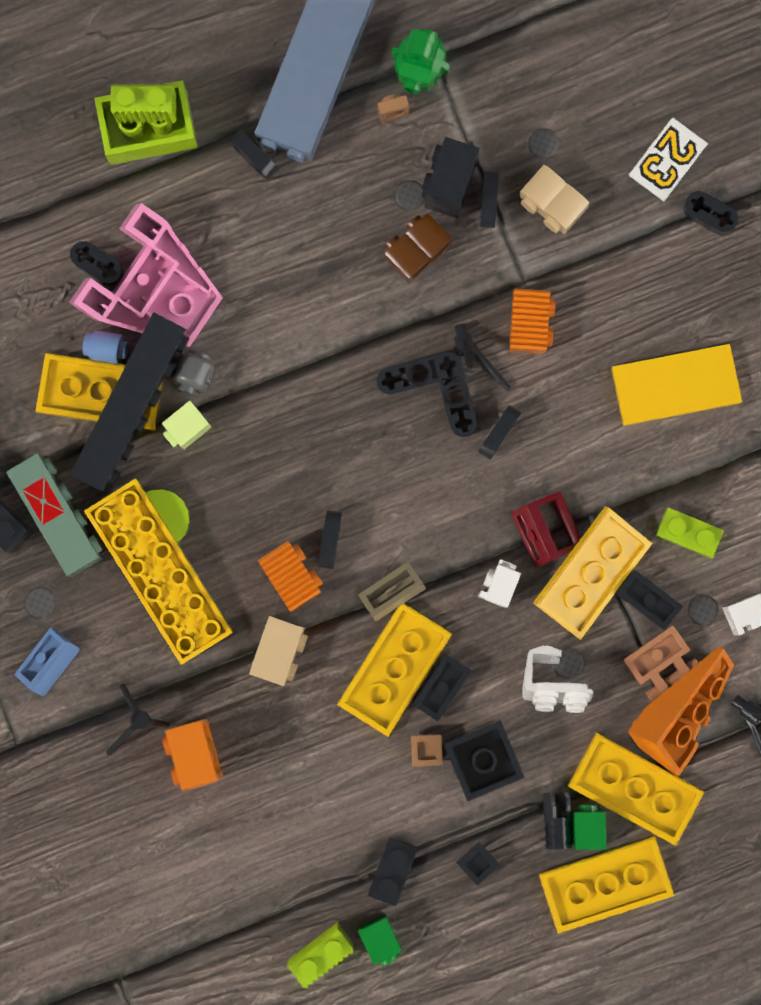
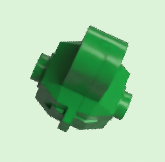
[391,29,450,95]

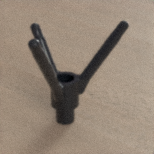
[444,324,511,391]
[106,684,169,755]
[731,695,761,757]

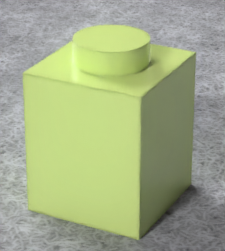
[162,401,212,450]

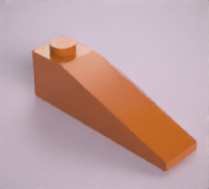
[628,647,734,777]

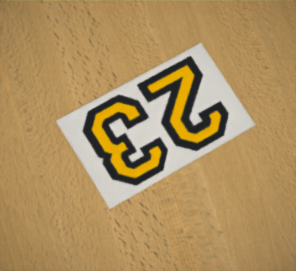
[629,117,708,201]

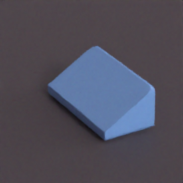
[14,627,80,696]

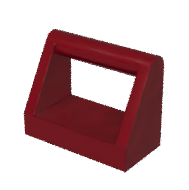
[511,491,581,568]

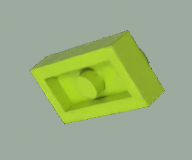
[655,507,724,559]

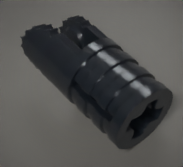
[543,792,573,849]

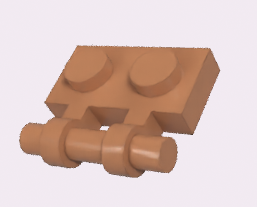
[622,625,699,702]

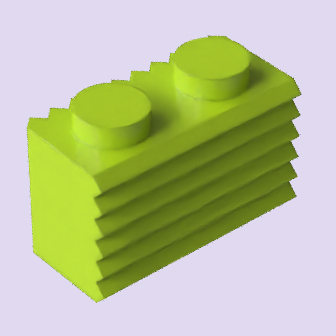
[111,84,176,124]
[287,922,354,988]

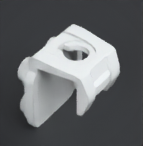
[522,646,593,713]

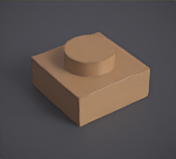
[377,94,409,123]
[411,734,443,767]

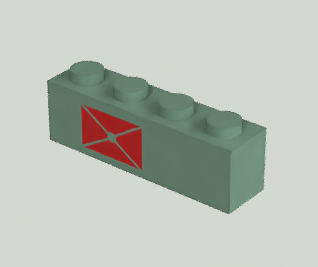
[6,453,103,577]

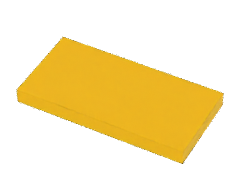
[611,344,742,426]
[35,353,163,431]
[533,506,653,640]
[337,603,452,737]
[567,732,705,846]
[538,836,675,933]

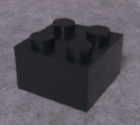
[421,137,480,219]
[443,719,525,802]

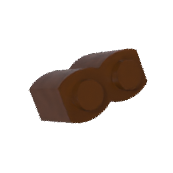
[384,213,453,283]

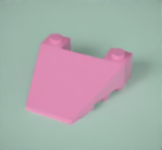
[69,203,223,347]

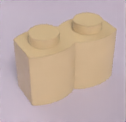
[520,165,589,234]

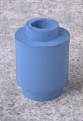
[83,330,129,364]

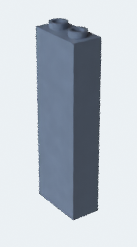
[254,0,375,162]

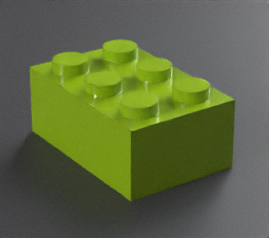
[94,80,198,165]

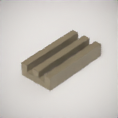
[358,562,426,622]

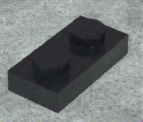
[615,569,683,631]
[412,654,471,721]
[368,837,418,907]

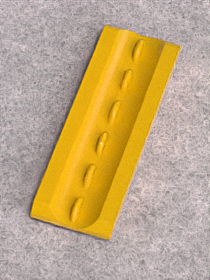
[84,479,233,665]

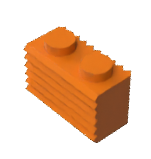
[509,288,555,354]
[257,541,323,612]

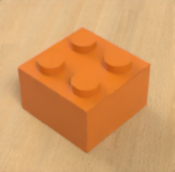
[162,718,223,791]

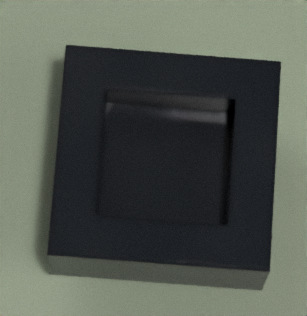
[456,841,500,886]

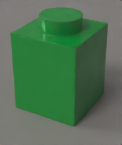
[572,804,606,850]
[358,914,402,966]

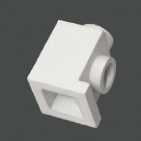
[478,559,521,608]
[722,593,761,636]

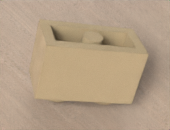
[249,616,308,686]

